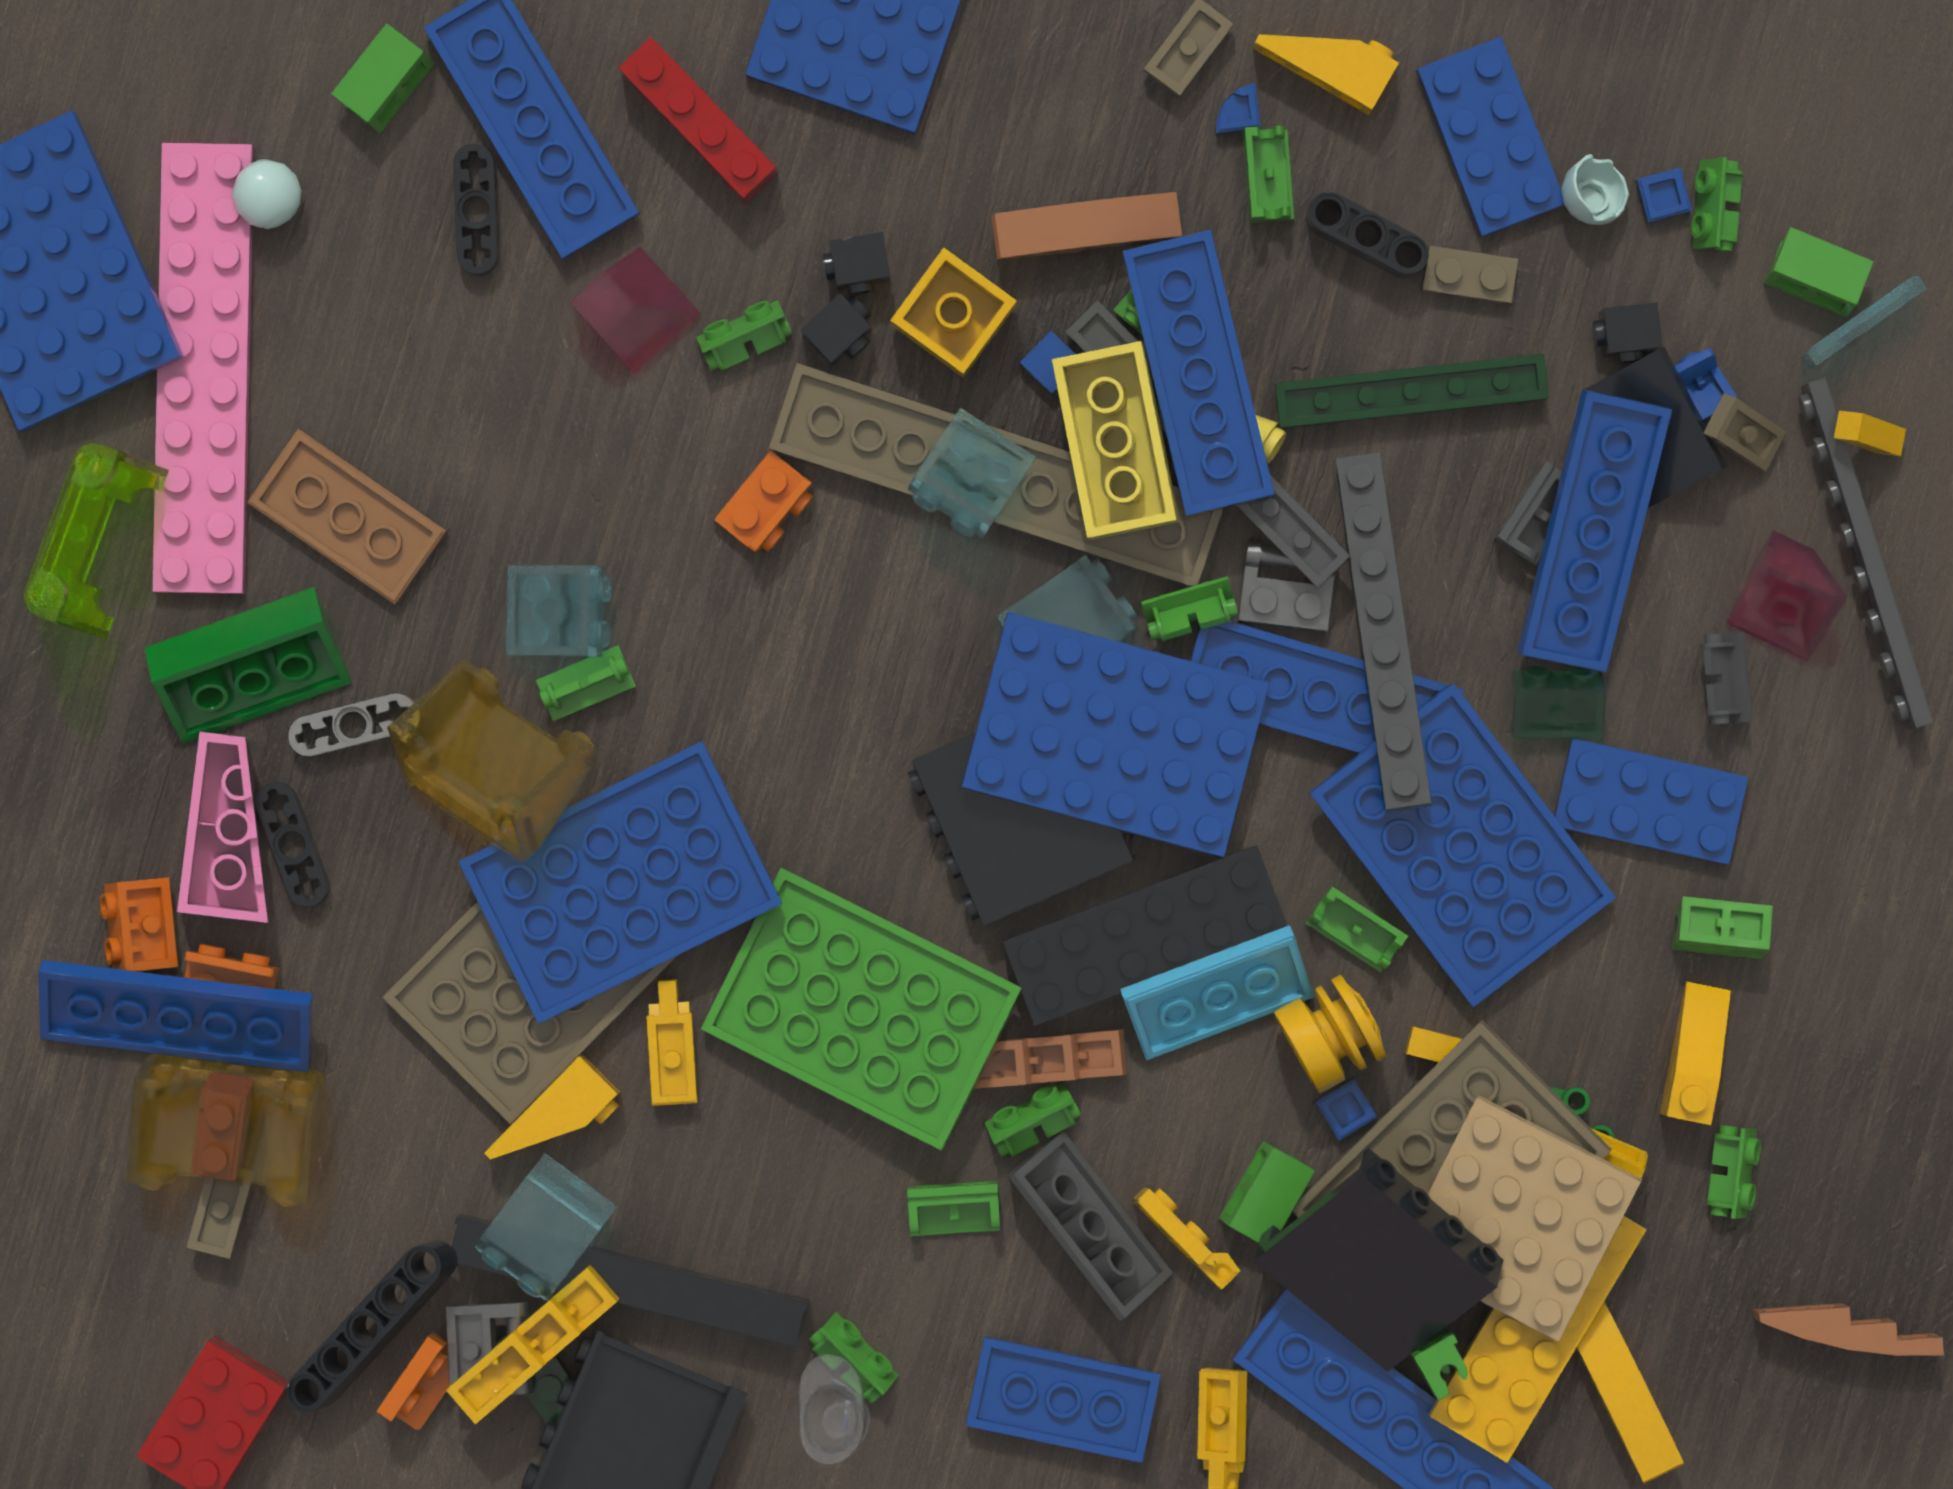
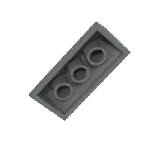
[1008,1131,1173,1321]

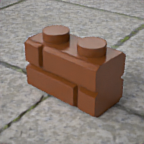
[190,1072,255,1181]

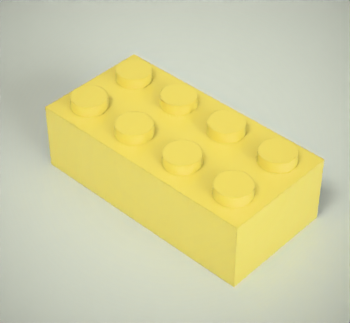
[1052,341,1180,540]

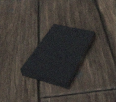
[1585,347,1728,508]

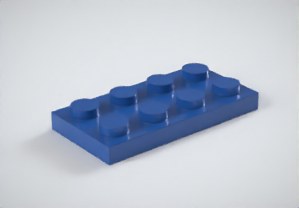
[1416,37,1564,238]
[1554,738,1748,865]
[966,1336,1161,1463]

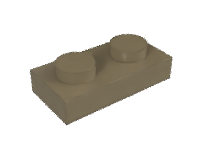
[1143,0,1234,98]
[1421,245,1518,305]
[1703,393,1786,471]
[186,1168,255,1260]

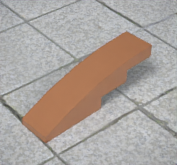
[991,192,1182,260]
[974,1029,1128,1089]
[1753,1303,1944,1356]

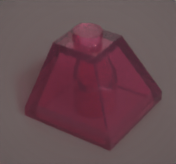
[570,247,701,374]
[1726,530,1847,662]

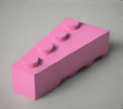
[177,731,268,923]

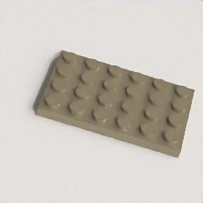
[382,901,678,1124]
[1292,1020,1611,1218]

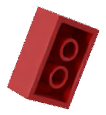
[136,1336,289,1489]

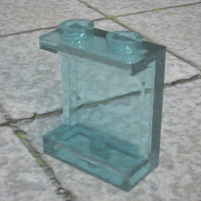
[996,555,1138,642]
[475,1153,618,1301]

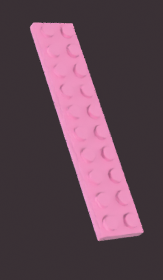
[152,143,254,594]

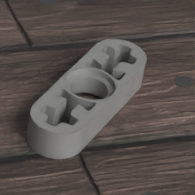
[288,693,419,757]

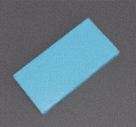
[1120,925,1314,1061]

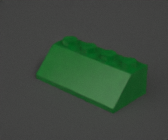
[145,587,352,744]

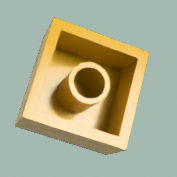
[890,247,1017,378]

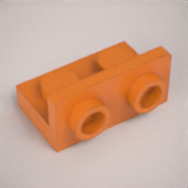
[714,450,814,555]
[100,877,178,971]
[184,944,280,989]
[376,1331,450,1430]

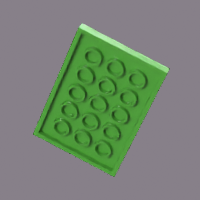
[701,868,1022,1151]

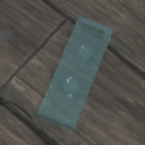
[1800,275,1927,370]

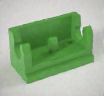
[331,23,435,133]
[1242,126,1294,223]
[1763,227,1874,318]
[1305,886,1408,973]
[1672,896,1773,959]
[1219,1140,1315,1243]
[907,1181,1000,1237]
[1410,1327,1468,1401]

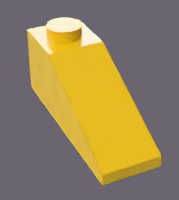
[1253,34,1399,115]
[1660,981,1731,1125]
[484,1054,621,1160]

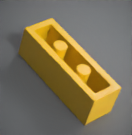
[1834,410,1906,456]
[1404,1026,1462,1062]

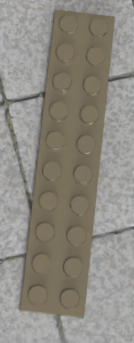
[769,363,1223,587]

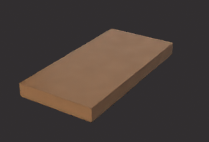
[247,429,447,605]

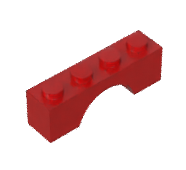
[618,37,778,204]

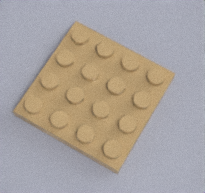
[1428,1095,1642,1342]

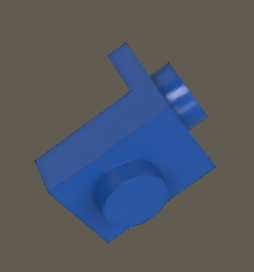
[1675,348,1739,427]

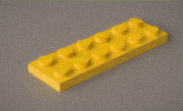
[1428,1216,1647,1463]

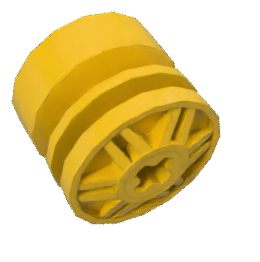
[1273,974,1387,1094]

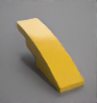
[446,1265,620,1424]
[1576,1301,1684,1484]

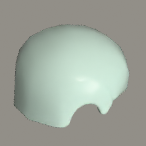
[1561,154,1629,225]
[232,159,302,229]

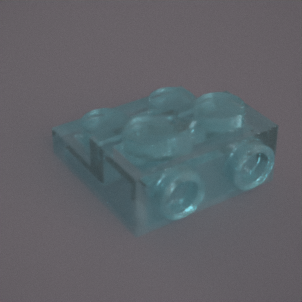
[908,408,1036,538]
[506,565,612,657]

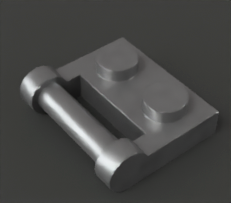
[1238,540,1335,632]
[446,1302,533,1398]

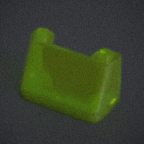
[23,443,169,639]

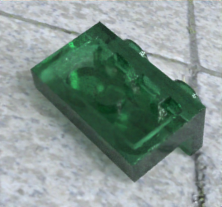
[1511,666,1606,739]

